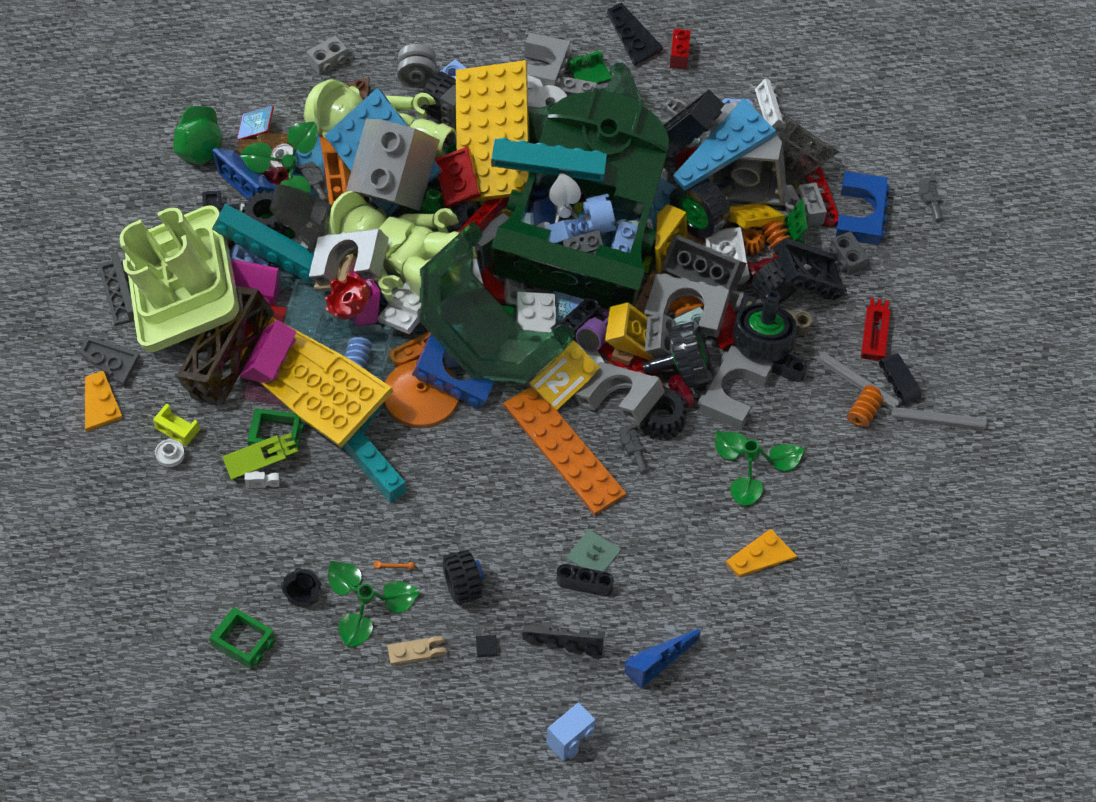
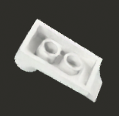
[705,227,750,285]

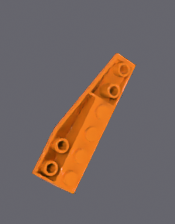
[319,134,365,214]

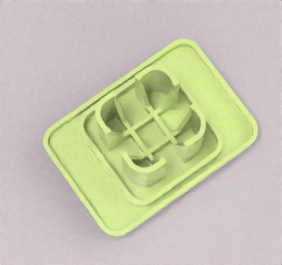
[120,206,239,352]

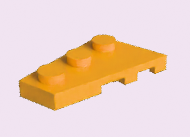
[85,371,123,432]
[726,529,797,578]

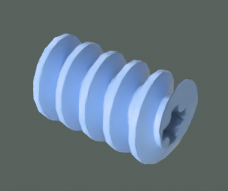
[344,337,372,369]

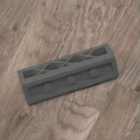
[97,251,135,326]

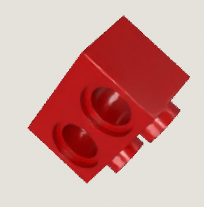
[669,29,691,70]

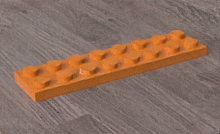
[503,386,626,516]

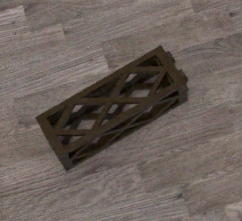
[176,286,274,404]

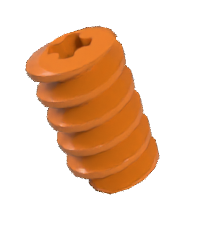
[762,221,790,257]
[846,385,884,427]

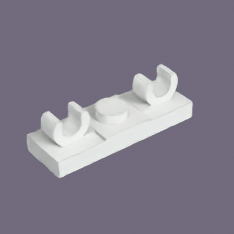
[755,79,786,129]

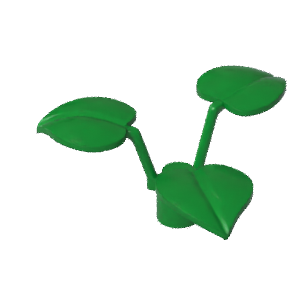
[240,122,318,208]
[715,431,804,506]
[328,561,419,647]

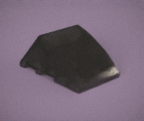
[779,116,839,186]
[270,185,332,253]

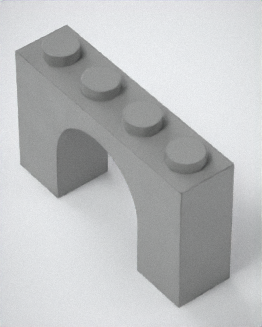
[524,33,572,87]
[309,228,389,285]
[644,274,730,338]
[698,346,773,430]
[574,362,665,424]

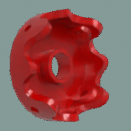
[325,273,370,320]

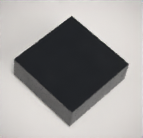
[476,635,497,657]

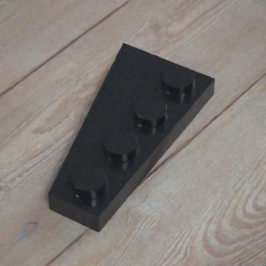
[607,2,662,66]
[522,624,605,657]

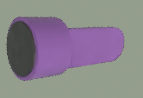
[576,308,610,352]

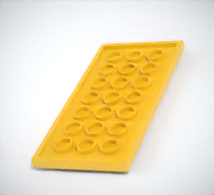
[456,60,530,203]

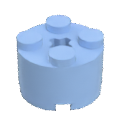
[583,194,616,234]

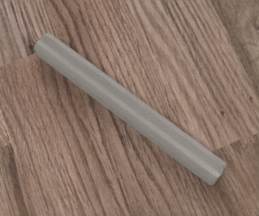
[818,352,899,409]
[891,407,987,430]

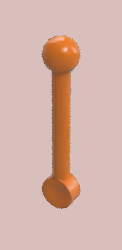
[374,561,415,570]

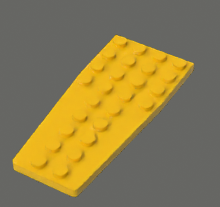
[240,317,393,448]

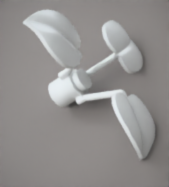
[537,173,606,244]

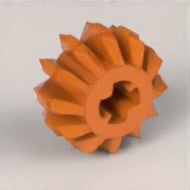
[741,226,765,257]

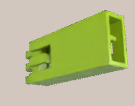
[222,433,299,480]

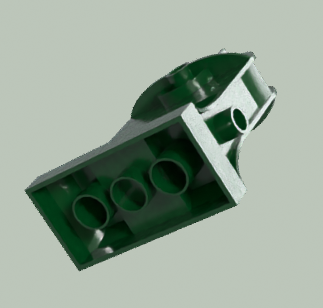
[489,88,669,309]

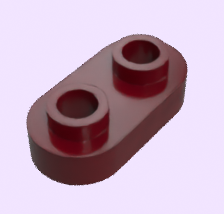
[668,374,695,409]

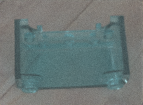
[314,311,398,376]

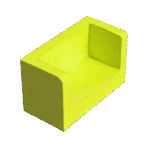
[153,404,200,446]

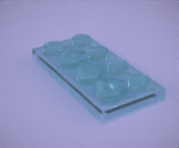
[283,279,332,342]

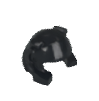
[281,568,322,607]

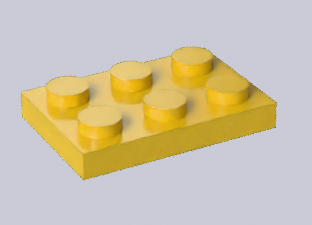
[729,203,786,229]

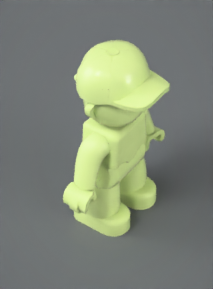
[304,79,457,192]
[327,191,477,304]

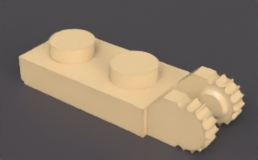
[387,636,447,666]

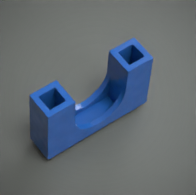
[835,171,890,245]
[412,330,501,408]

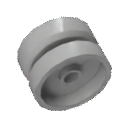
[398,44,436,87]

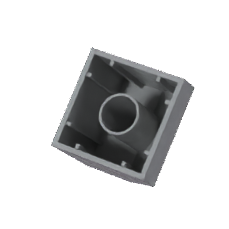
[709,101,787,205]
[346,119,440,211]

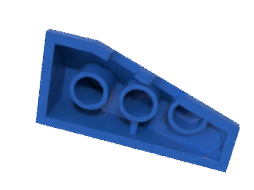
[624,629,701,689]

